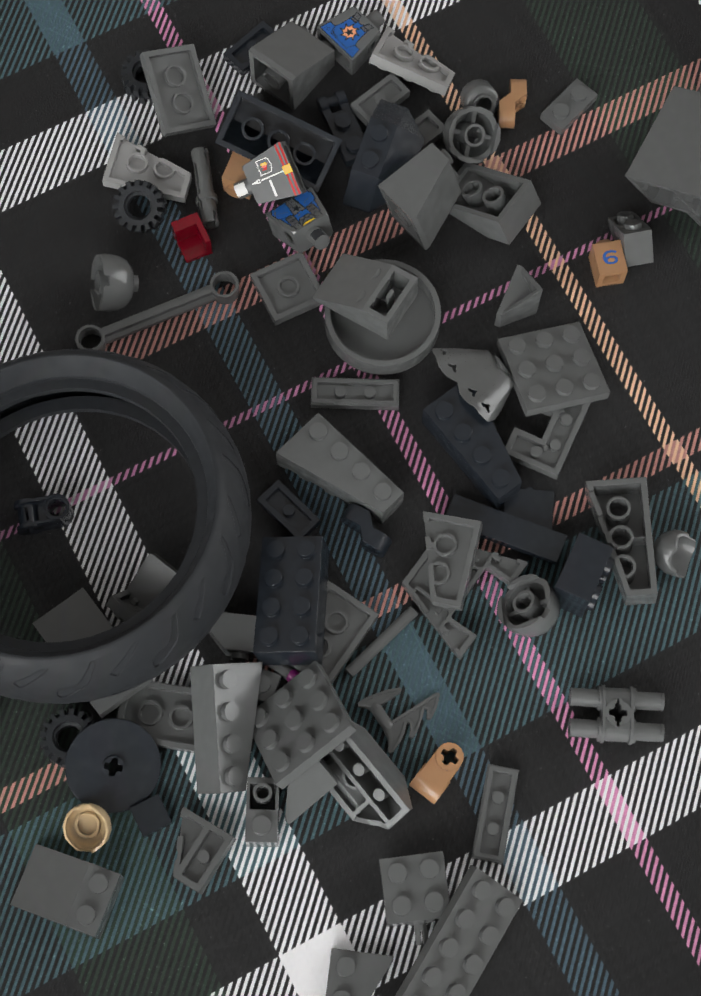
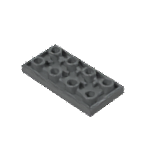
[32,588,153,719]

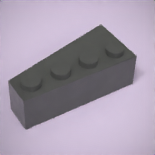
[276,413,404,524]

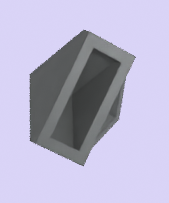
[494,265,543,327]

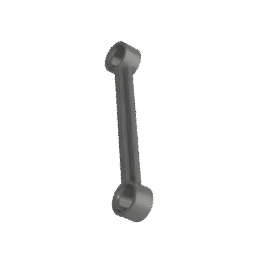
[75,271,240,351]

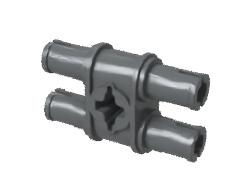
[568,685,665,745]

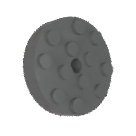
[325,259,441,375]

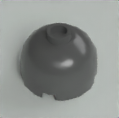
[443,106,501,163]
[91,253,139,312]
[497,574,560,638]

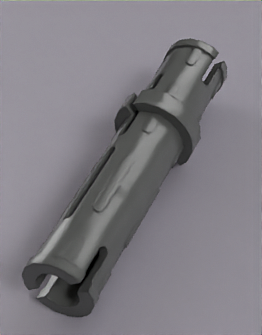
[191,147,219,229]

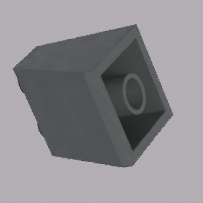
[249,21,335,110]
[378,143,461,250]

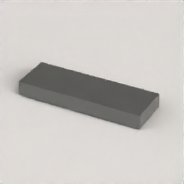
[311,377,399,410]
[471,764,519,865]

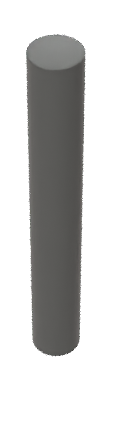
[344,606,418,678]

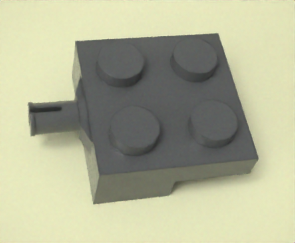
[379,851,450,945]

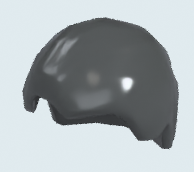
[653,529,696,578]

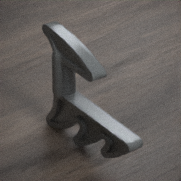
[357,688,440,754]

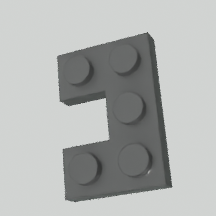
[350,73,444,151]
[505,402,591,479]

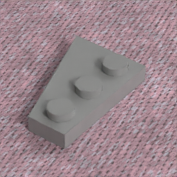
[369,26,455,96]
[102,132,192,203]

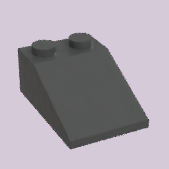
[449,162,541,245]
[10,844,125,940]

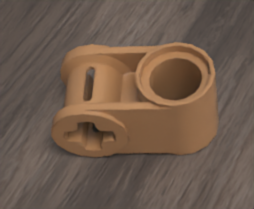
[409,742,464,804]

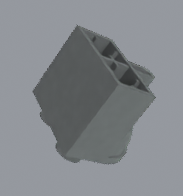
[625,85,701,226]

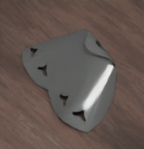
[432,348,514,422]

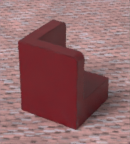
[171,212,212,263]

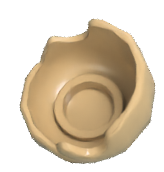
[62,803,112,853]

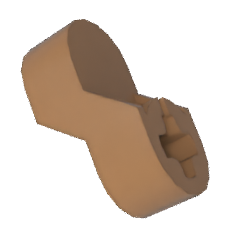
[497,79,527,129]

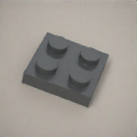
[250,252,322,326]

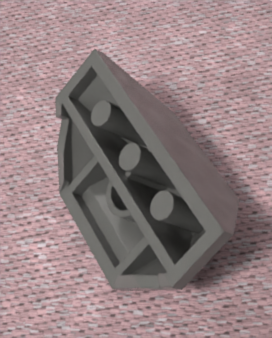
[323,721,413,829]

